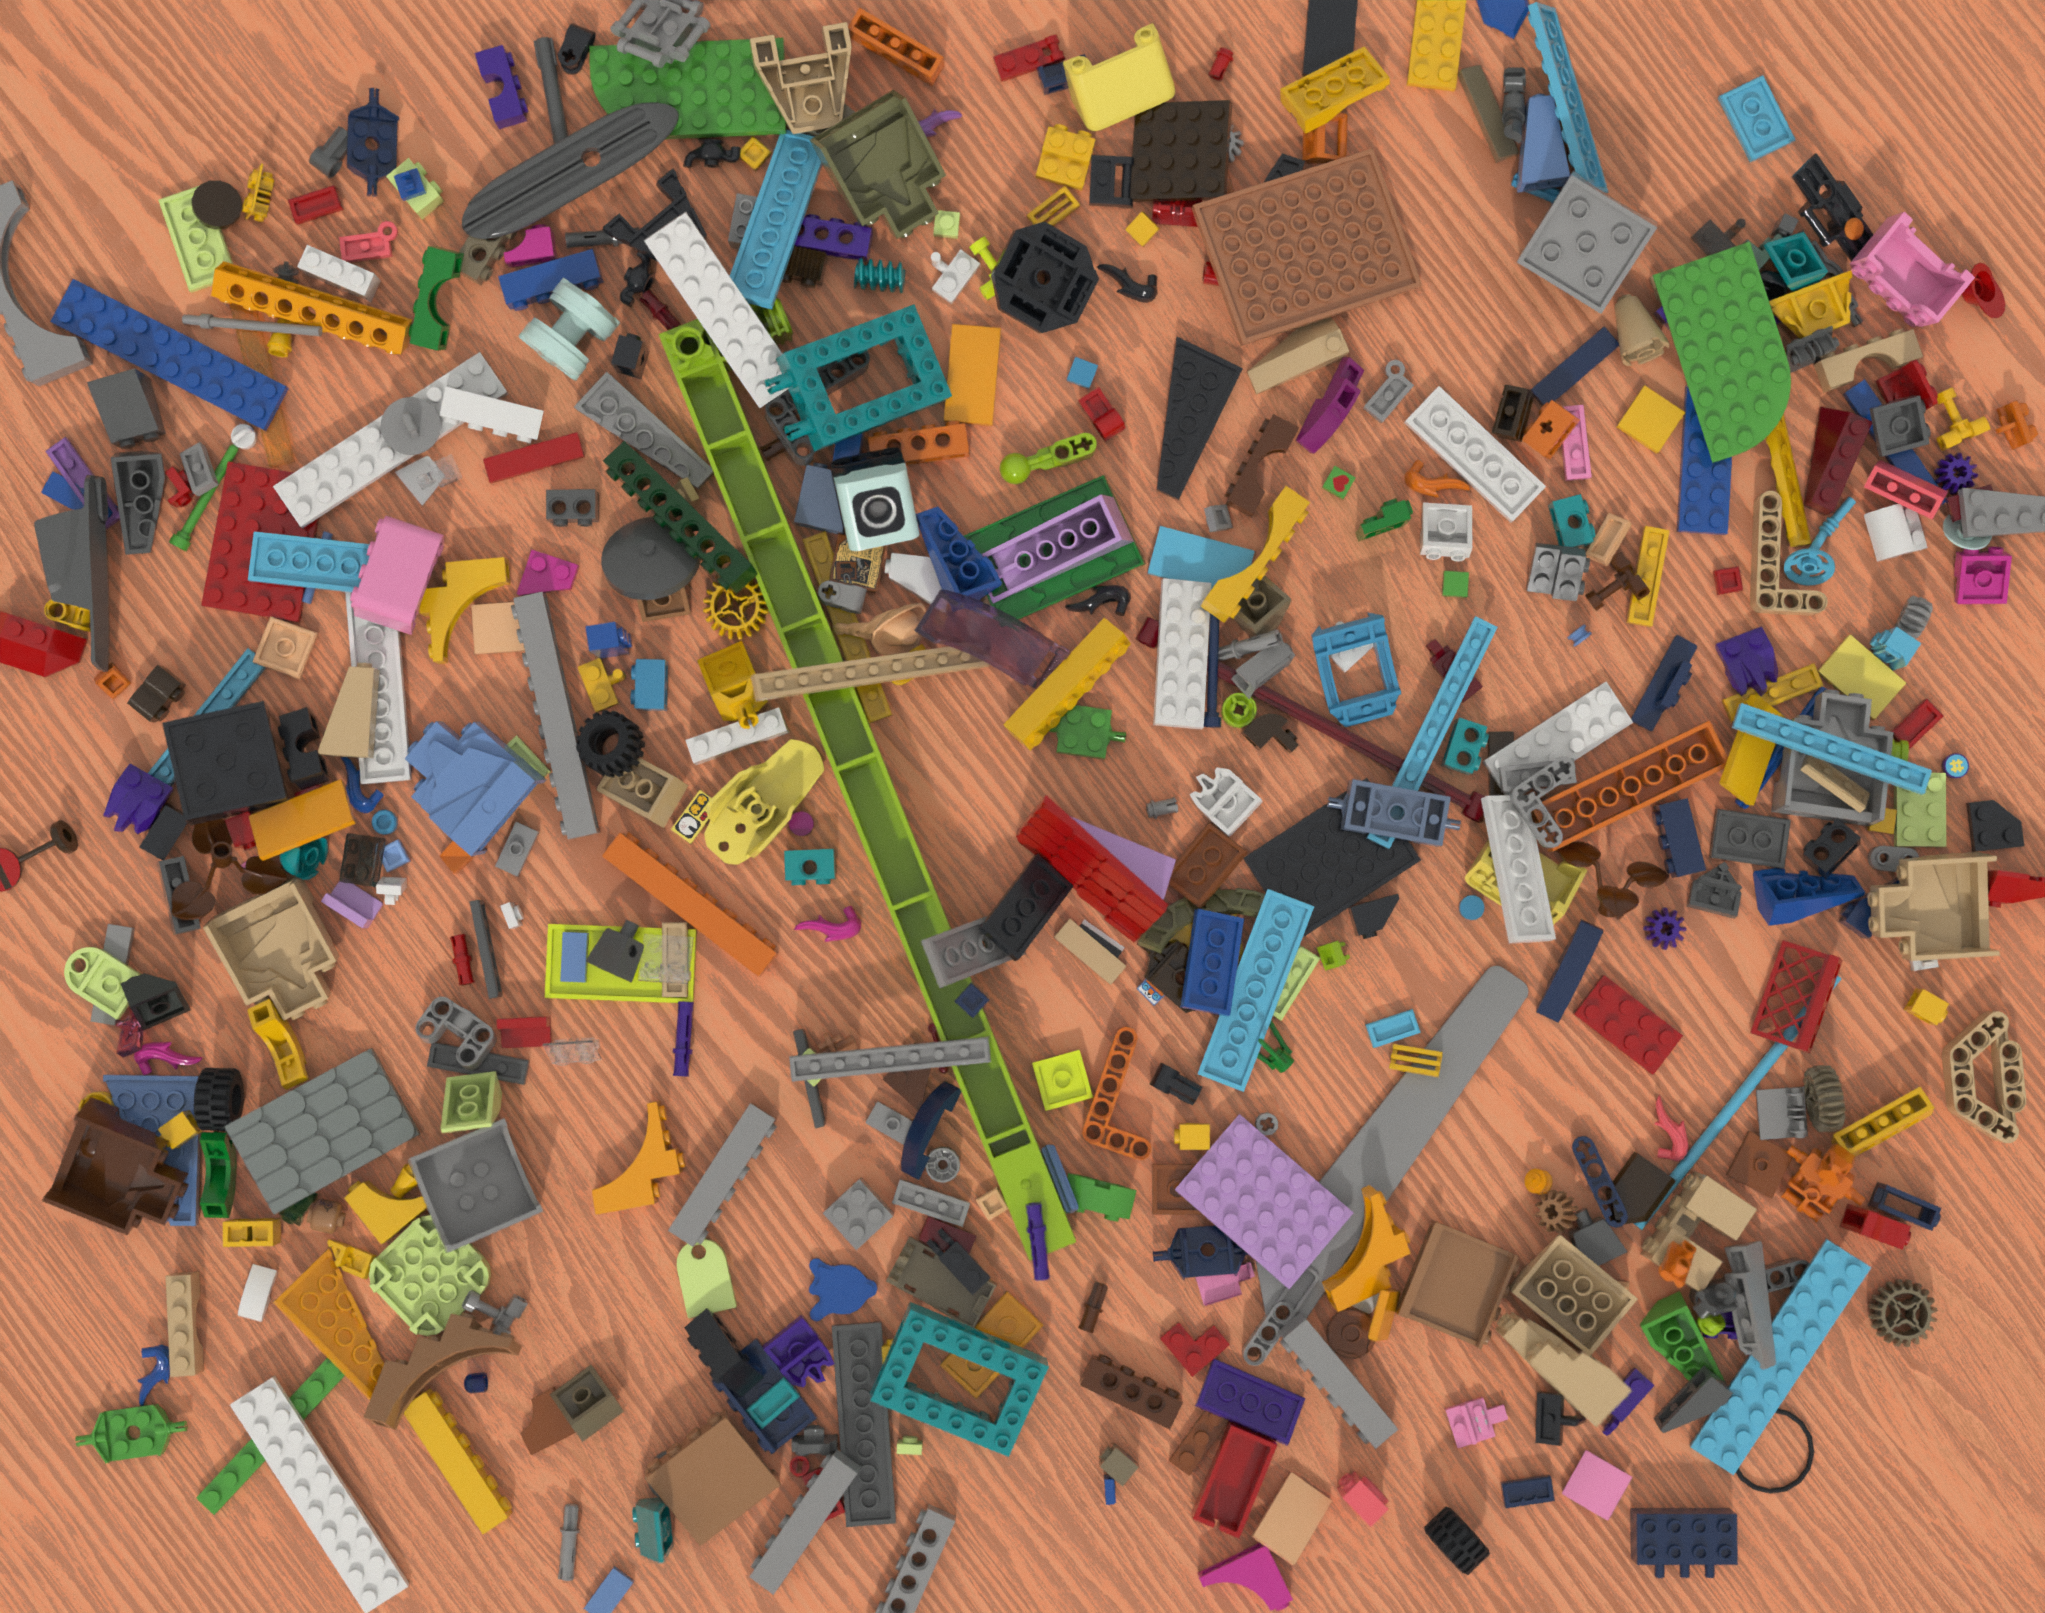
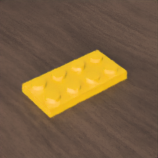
[1406,0,1466,91]

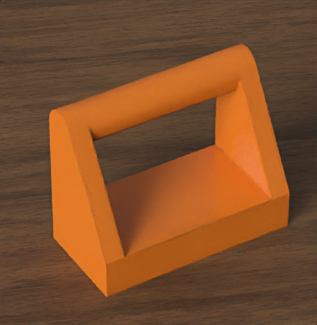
[1302,113,1348,164]

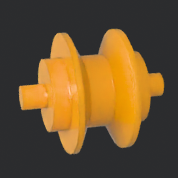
[1524,1168,1553,1195]

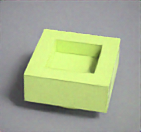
[933,210,960,239]
[896,1436,923,1455]

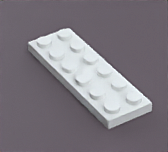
[1404,386,1546,523]
[1153,578,1211,730]
[1482,682,1633,795]
[1481,795,1556,943]

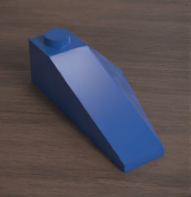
[916,507,1002,611]

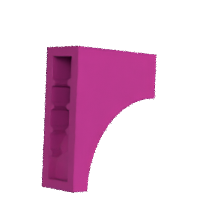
[1198,1542,1293,1611]

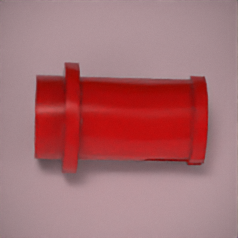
[1208,47,1234,81]

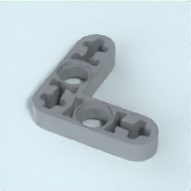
[1510,757,1575,848]

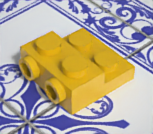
[1036,124,1096,191]

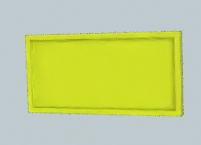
[545,924,697,1003]

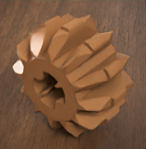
[1535,1190,1578,1233]

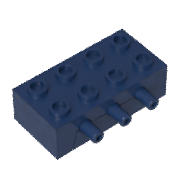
[1630,1508,1738,1578]

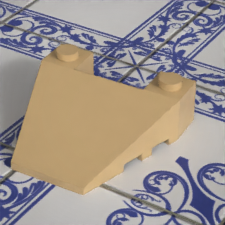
[749,22,852,134]

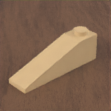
[1247,317,1349,395]

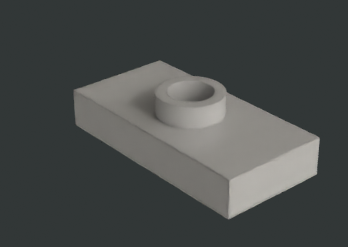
[495,822,539,877]
[865,1101,913,1145]

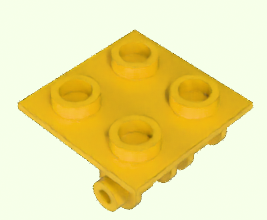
[242,163,275,222]

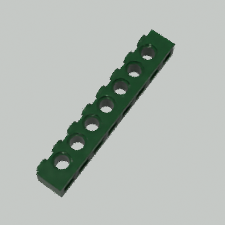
[603,441,758,594]

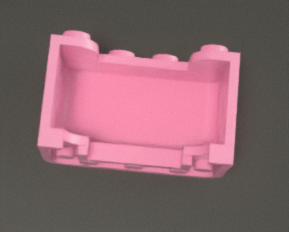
[1850,212,1975,327]
[350,516,444,635]

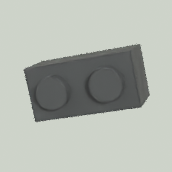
[1770,213,1799,238]

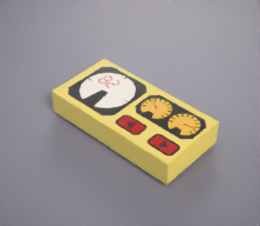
[671,790,712,844]

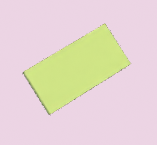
[158,186,233,293]

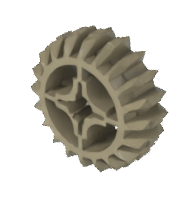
[1803,1065,1846,1133]
[1868,1279,1938,1347]

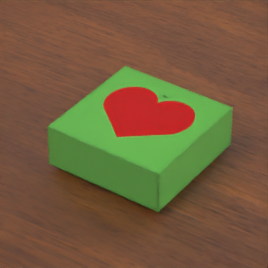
[1322,466,1356,500]

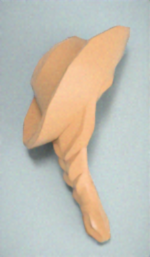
[832,603,926,656]

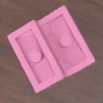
[1562,1450,1632,1521]

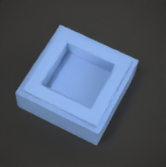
[376,839,411,872]

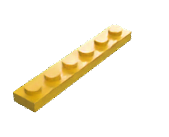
[1766,414,1811,547]

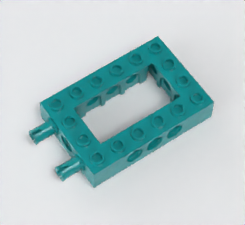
[765,304,952,452]

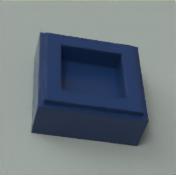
[954,983,990,1018]

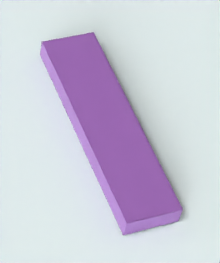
[46,437,120,529]

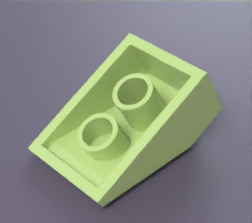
[440,1071,502,1133]

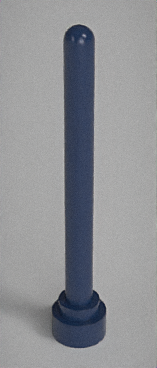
[1204,614,1222,728]

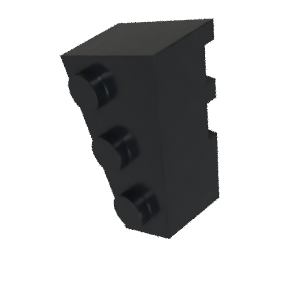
[684,1308,764,1397]

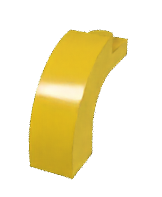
[247,999,309,1090]

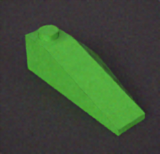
[1640,1291,1725,1381]

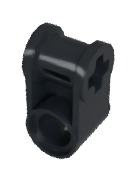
[558,23,596,75]

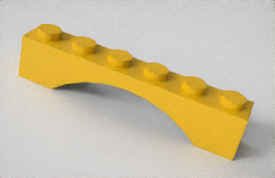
[1201,486,1310,623]

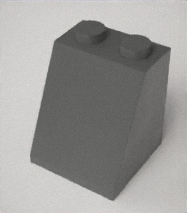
[87,368,166,449]

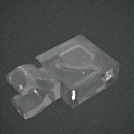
[416,454,463,490]

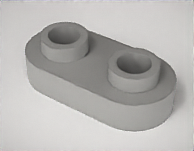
[1868,846,1919,872]

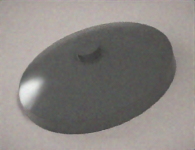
[601,517,701,600]

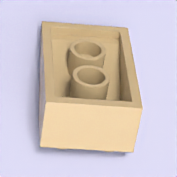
[596,758,689,828]

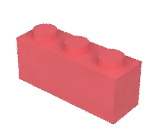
[1864,460,1948,519]

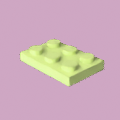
[1894,773,1946,847]

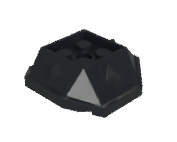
[991,222,1099,334]

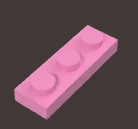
[1561,405,1592,481]

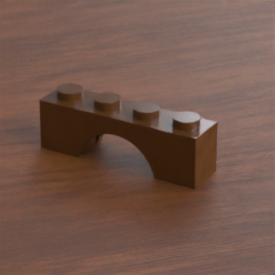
[1225,414,1299,518]

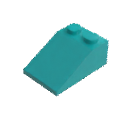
[632,1497,674,1563]

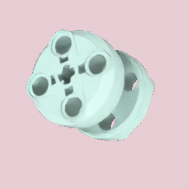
[518,278,620,381]

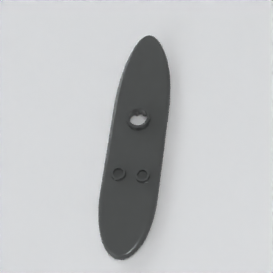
[461,102,679,239]

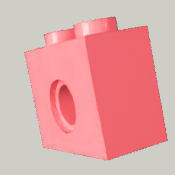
[1337,1471,1389,1527]

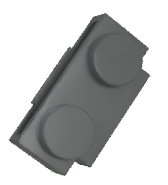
[792,1425,838,1456]

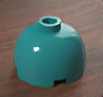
[280,837,328,880]

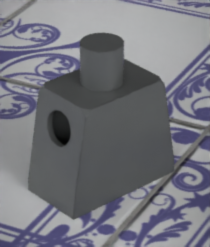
[586,920,644,983]
[1569,1208,1627,1266]

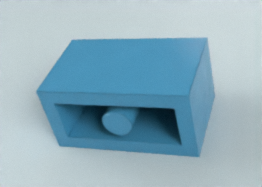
[630,659,668,711]

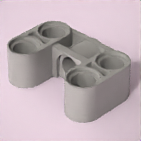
[415,997,497,1070]

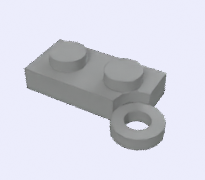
[1363,360,1414,424]

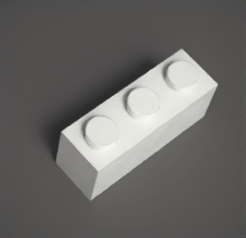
[297,245,381,302]

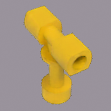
[1936,387,1990,451]

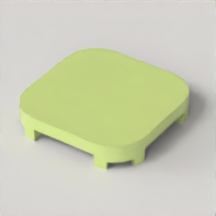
[369,1215,491,1336]

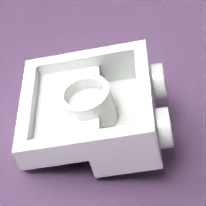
[1420,502,1472,561]

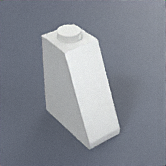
[885,553,947,611]

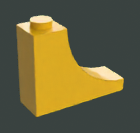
[344,1180,427,1244]

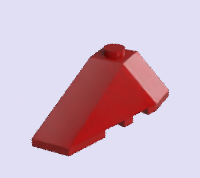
[1987,870,2045,908]

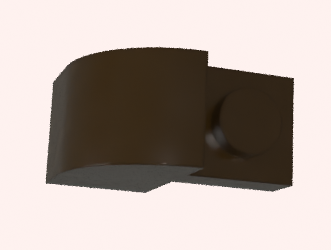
[1241,714,1299,753]

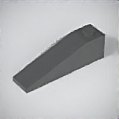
[111,451,165,555]

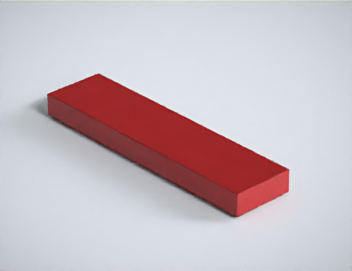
[483,432,585,484]

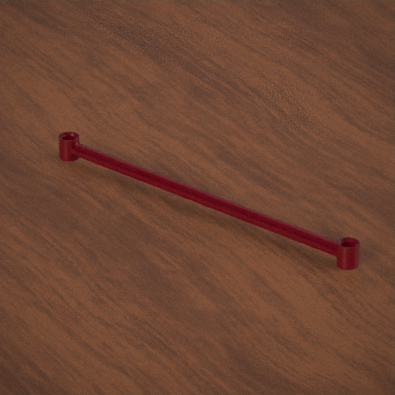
[1135,617,1485,823]

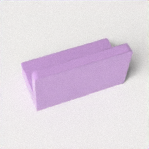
[321,878,383,928]

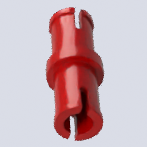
[450,934,475,986]

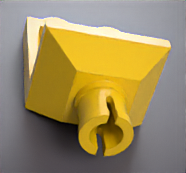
[697,641,768,729]

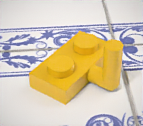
[577,658,626,713]

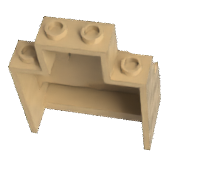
[1867,852,2000,961]
[203,877,340,1021]
[1495,1312,1632,1427]

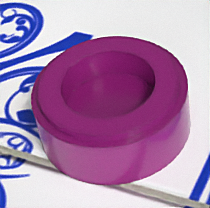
[789,811,814,836]

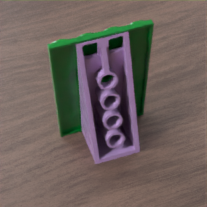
[964,475,1146,627]

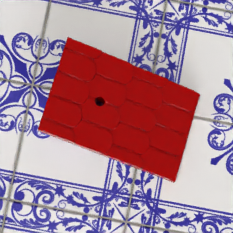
[1016,795,1176,943]

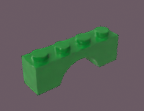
[409,246,464,351]

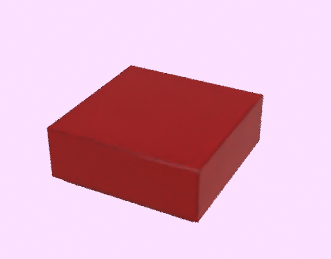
[1713,566,1743,595]

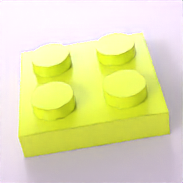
[1032,1049,1093,1111]

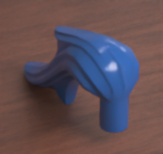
[341,757,384,813]
[137,1345,170,1406]

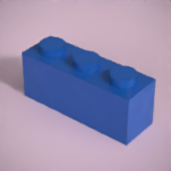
[585,622,632,659]

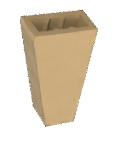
[318,663,380,759]

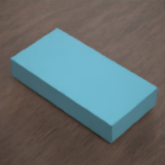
[1365,1009,1421,1048]

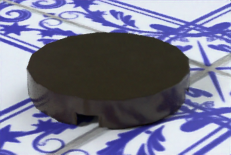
[191,180,242,229]

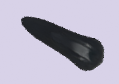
[1097,264,1158,303]
[1065,585,1131,616]

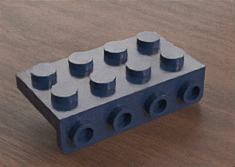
[711,1338,818,1454]

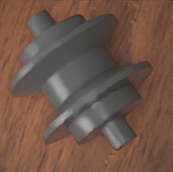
[273,261,299,284]

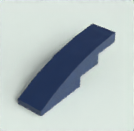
[1536,919,1604,1023]

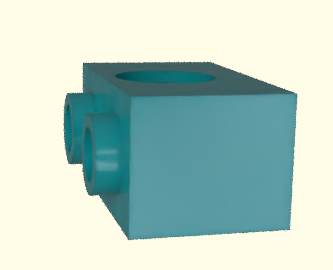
[1548,494,1595,548]
[784,849,836,886]

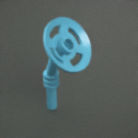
[1784,497,1856,585]

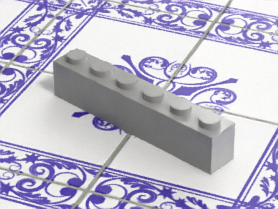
[668,1103,777,1247]
[1278,1313,1399,1449]
[750,1450,862,1595]

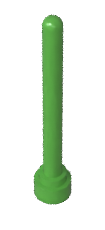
[169,444,238,552]

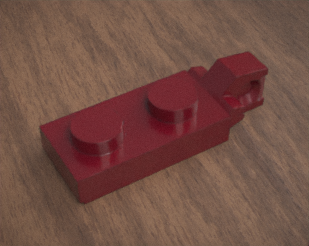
[1426,639,1483,703]

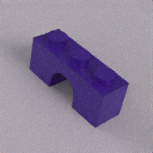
[475,45,529,129]

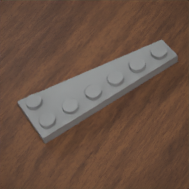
[574,372,714,489]
[1958,488,2045,538]

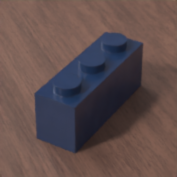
[1652,798,1706,878]

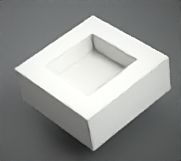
[500,902,524,929]

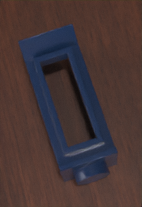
[1868,1182,1941,1231]

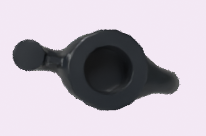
[683,139,741,168]
[620,251,655,307]

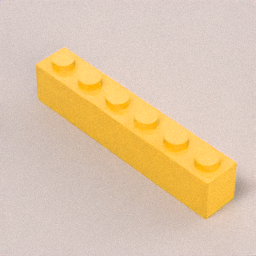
[1003,618,1131,751]
[404,1388,512,1534]

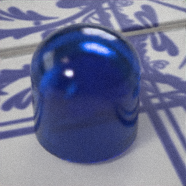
[464,1372,488,1394]

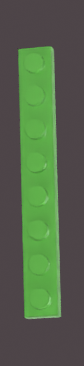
[196,1358,345,1515]

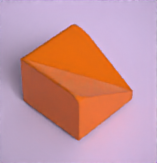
[440,841,475,874]

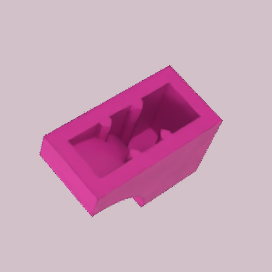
[504,224,557,268]

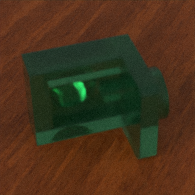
[279,1193,318,1226]

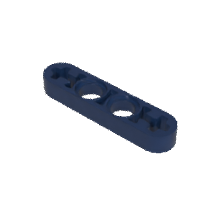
[1572,1136,1628,1228]

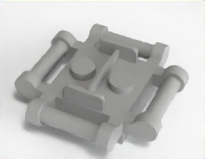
[610,0,711,68]

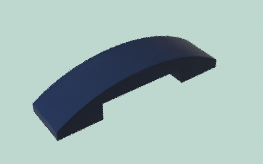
[901,1081,962,1180]

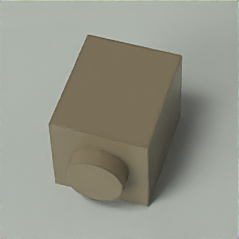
[1099,1443,1139,1486]

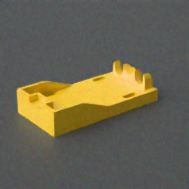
[1280,47,1390,134]

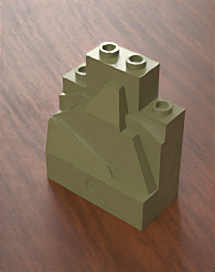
[810,90,946,239]

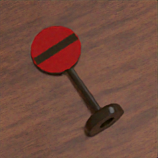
[0,820,78,892]

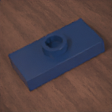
[1500,1475,1555,1508]

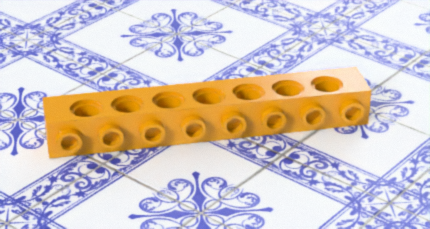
[211,261,413,355]

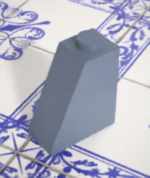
[794,462,845,535]

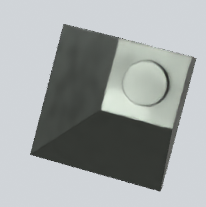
[120,973,191,1031]

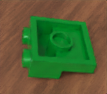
[1356,498,1413,542]

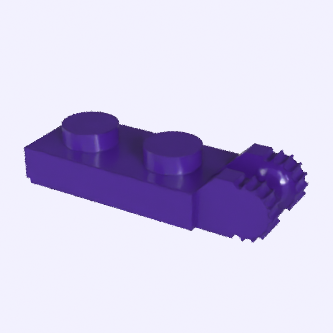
[1602,1368,1655,1436]

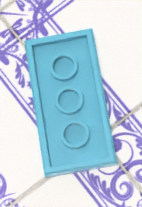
[1147,526,1255,589]

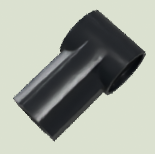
[1149,1063,1202,1105]

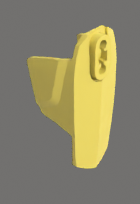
[704,739,824,865]

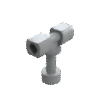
[462,1290,528,1335]

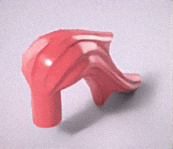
[1654,1095,1689,1162]

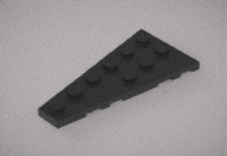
[1156,337,1243,501]

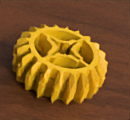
[703,579,769,640]

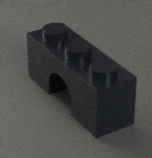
[278,707,330,790]

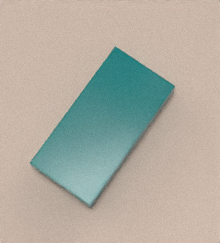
[746,1377,800,1429]

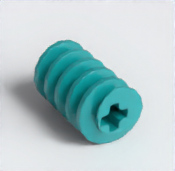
[854,258,905,294]

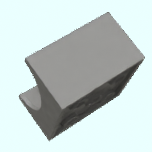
[1517,170,1657,314]
[407,1118,543,1253]

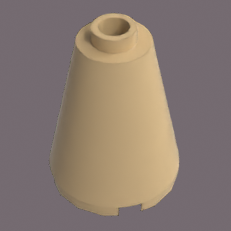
[1614,294,1670,366]

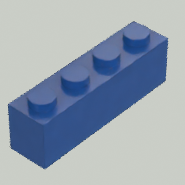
[498,249,604,311]

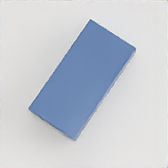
[560,932,589,982]
[584,1566,634,1613]

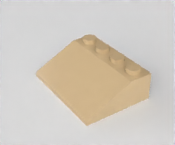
[1510,1234,1638,1356]

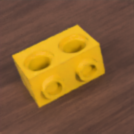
[223,1218,281,1247]

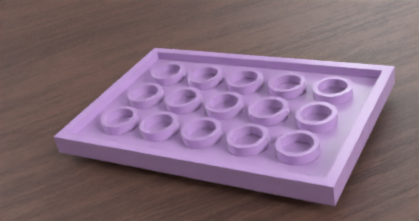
[1175,1114,1353,1289]

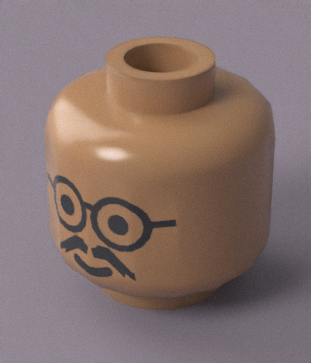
[307,1199,346,1234]

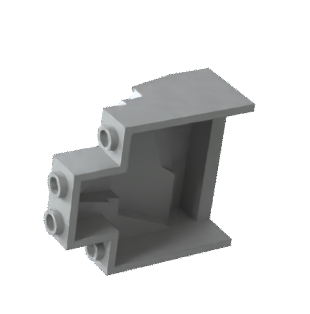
[1771,690,1894,826]

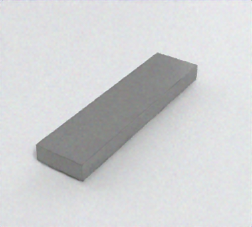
[90,924,135,1025]

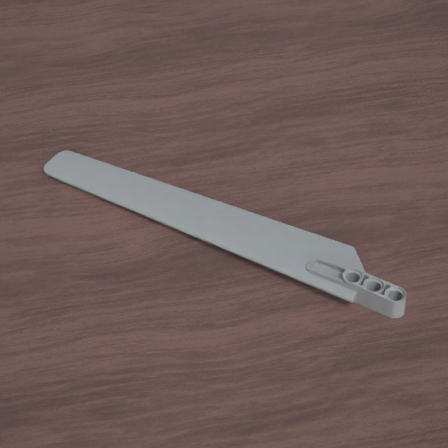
[1242,966,1528,1366]

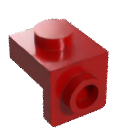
[165,466,195,508]

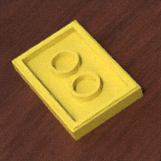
[1817,634,1906,720]

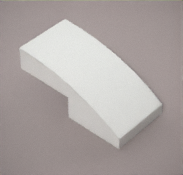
[237,1264,278,1322]

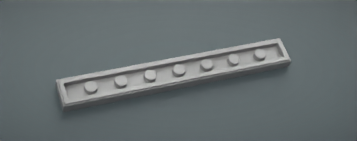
[789,1037,991,1082]

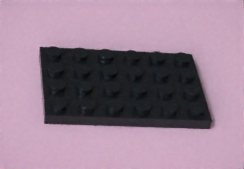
[1243,778,1421,937]

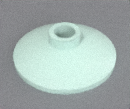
[1942,514,1992,550]

